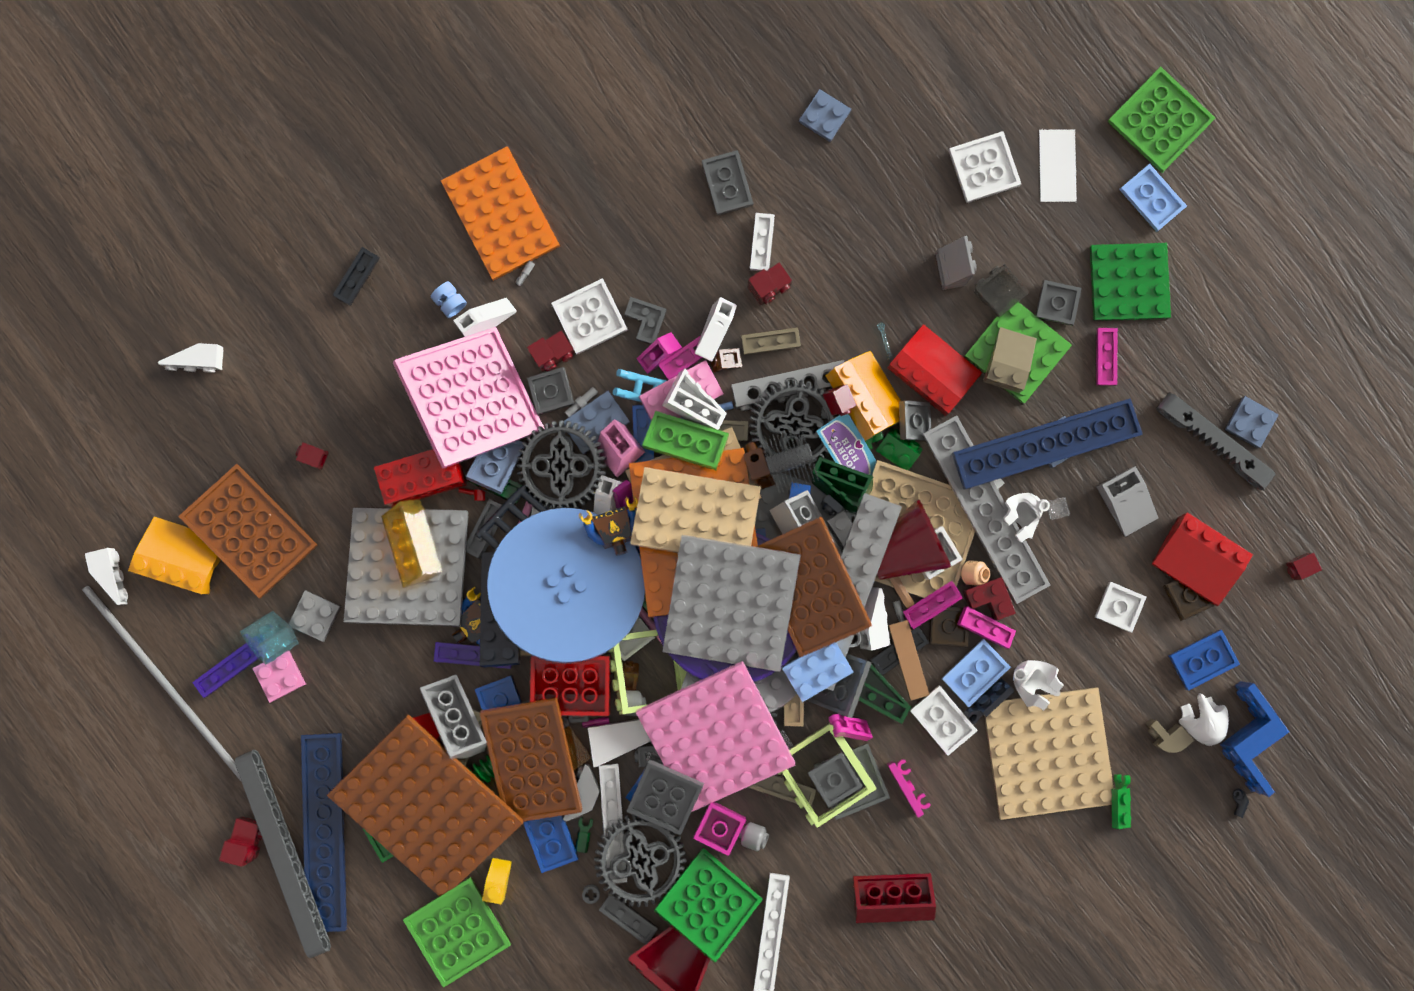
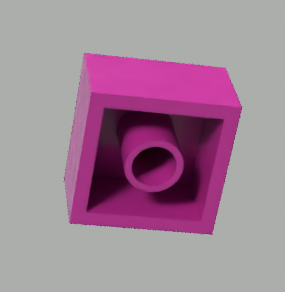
[693,802,746,856]

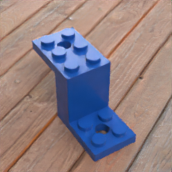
[1220,681,1289,797]

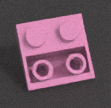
[597,419,645,478]

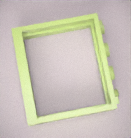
[608,630,687,715]
[778,723,877,828]

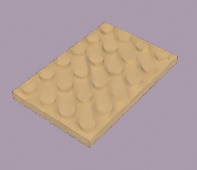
[630,467,761,553]

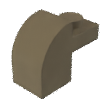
[1146,719,1194,753]

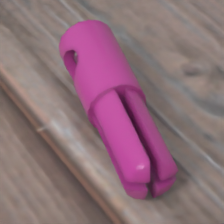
[582,716,610,728]

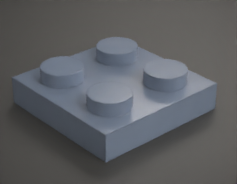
[799,89,851,142]
[1225,396,1278,448]

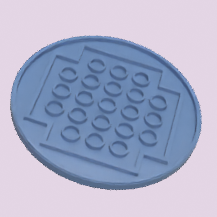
[488,508,645,663]

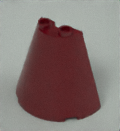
[877,499,952,580]
[627,926,710,991]

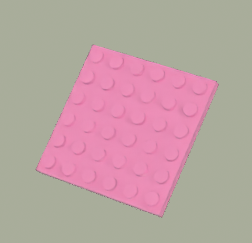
[393,327,544,468]
[636,661,795,812]

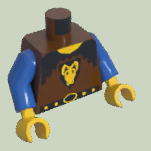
[578,496,638,556]
[452,587,481,645]

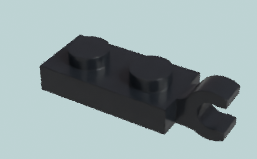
[964,678,1014,724]

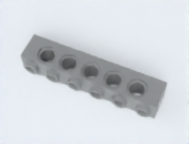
[731,360,844,411]

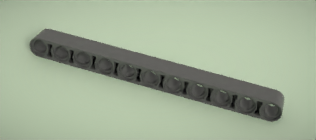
[235,750,331,958]

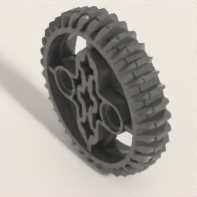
[749,379,839,469]
[517,420,607,509]
[594,814,686,907]

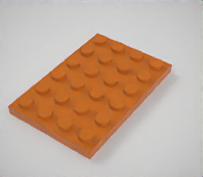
[441,146,560,281]

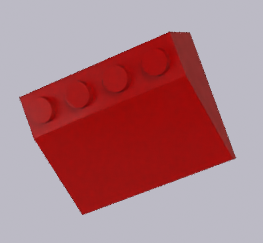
[887,324,982,416]
[1152,512,1253,606]
[530,655,611,716]

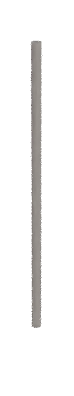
[82,586,241,781]

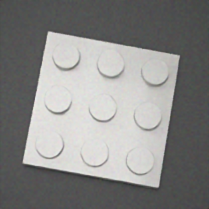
[948,131,1021,203]
[552,278,628,355]

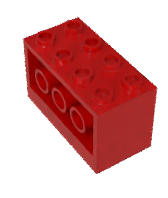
[374,449,467,508]

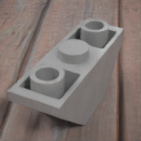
[563,763,600,822]

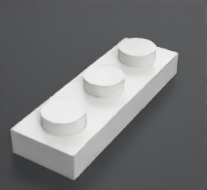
[750,213,775,271]

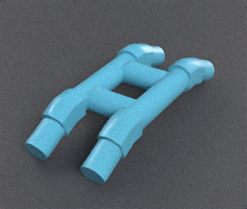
[613,369,667,402]

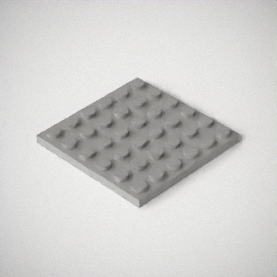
[344,508,468,626]
[663,535,800,672]

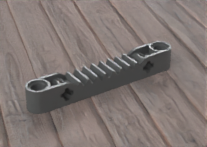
[1156,393,1276,490]

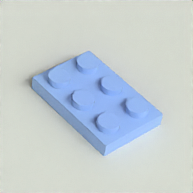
[1119,164,1187,232]
[941,639,1011,707]
[782,642,853,702]

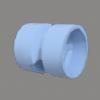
[431,282,467,318]

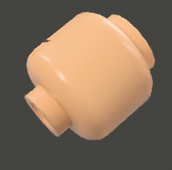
[961,560,990,586]

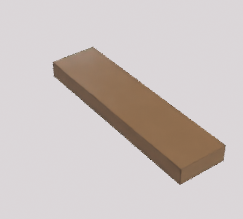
[888,620,929,700]

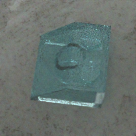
[240,611,299,665]

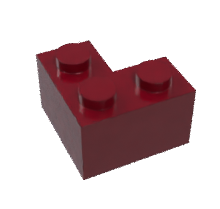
[747,262,792,305]
[527,330,575,373]
[962,577,1016,620]
[219,816,262,867]

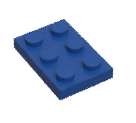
[1168,630,1240,690]

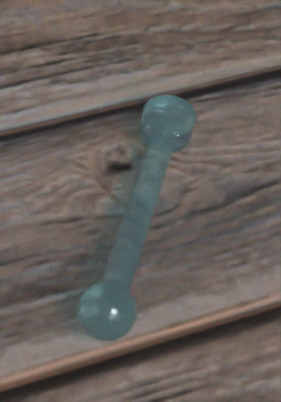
[877,323,894,361]

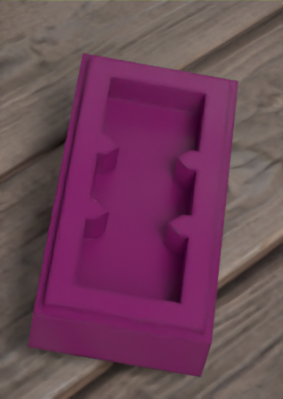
[612,480,634,509]

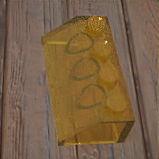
[381,500,442,588]

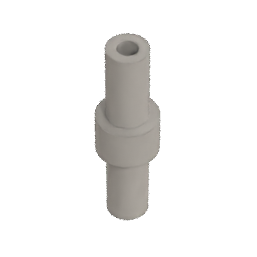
[565,387,598,417]

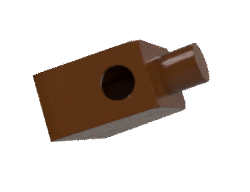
[743,442,776,490]

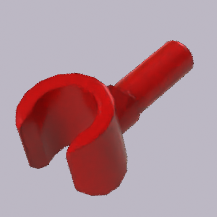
[459,488,485,501]

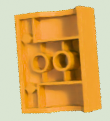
[825,351,901,441]
[128,517,221,594]

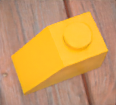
[482,858,512,904]

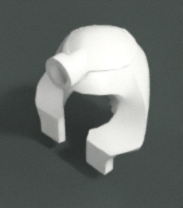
[1003,493,1050,543]
[1013,660,1064,710]
[1179,694,1229,746]

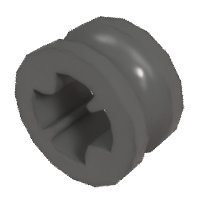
[582,884,600,904]

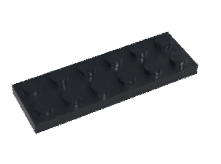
[480,552,520,667]

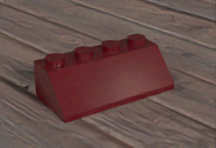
[853,873,936,923]

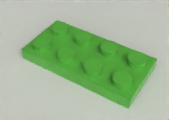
[642,411,729,470]

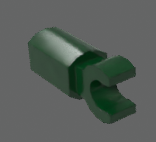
[575,817,594,853]

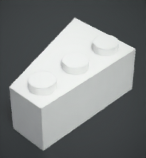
[662,369,727,430]

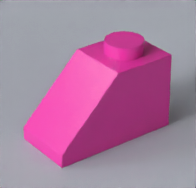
[636,332,682,374]

